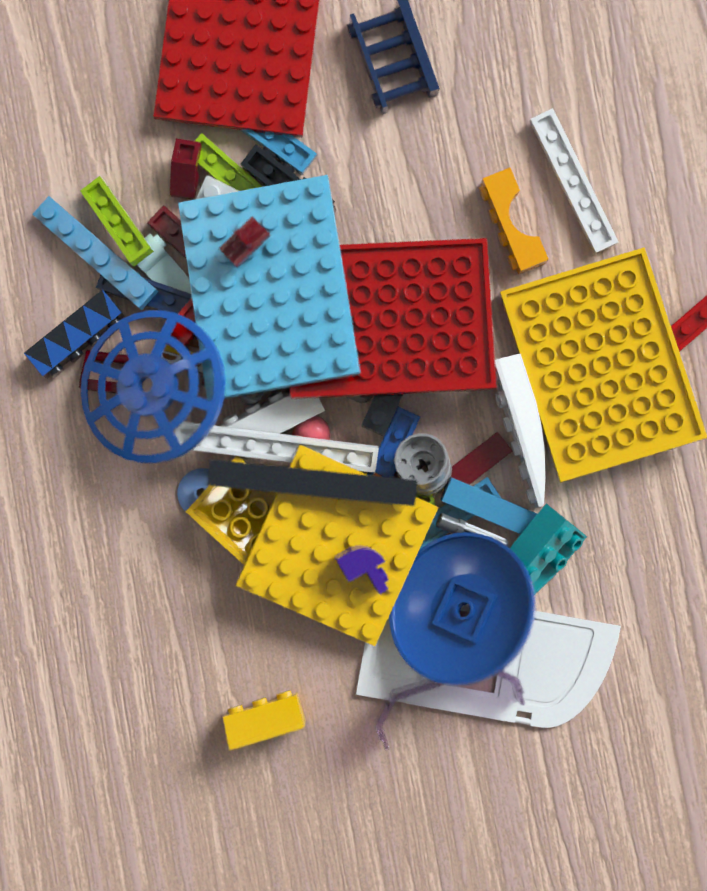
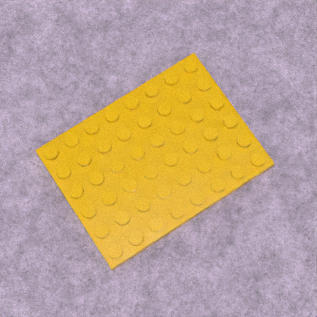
[500,247,707,483]

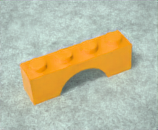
[479,167,549,275]

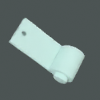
[137,234,192,294]

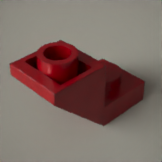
[170,138,202,200]

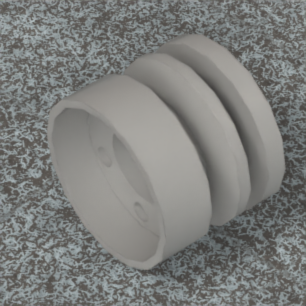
[394,433,452,497]

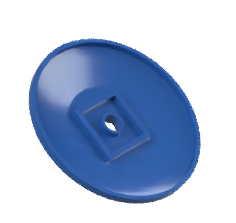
[389,532,535,686]

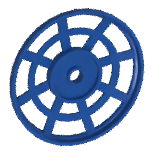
[81,310,225,464]

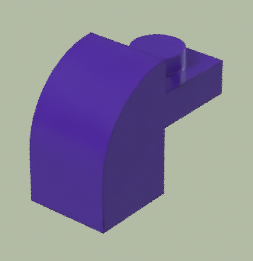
[334,545,389,594]

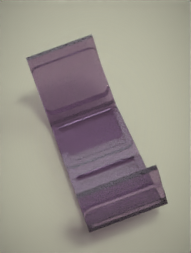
[375,670,525,750]

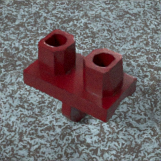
[219,216,271,268]

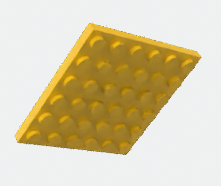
[235,444,439,646]

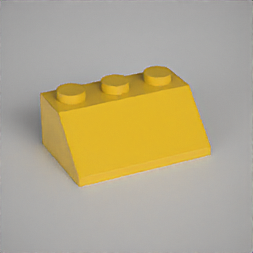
[223,690,306,750]

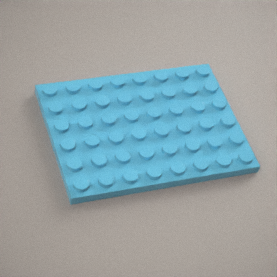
[178,175,361,401]

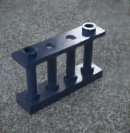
[347,0,440,114]

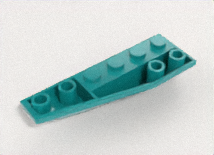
[510,503,587,594]

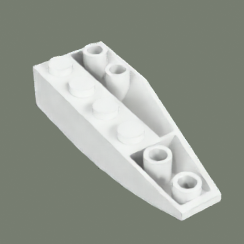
[495,354,545,508]

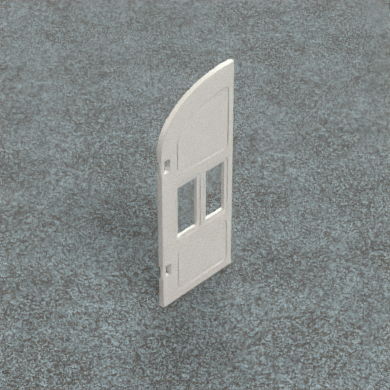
[356,604,621,728]

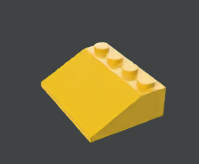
[185,456,277,565]

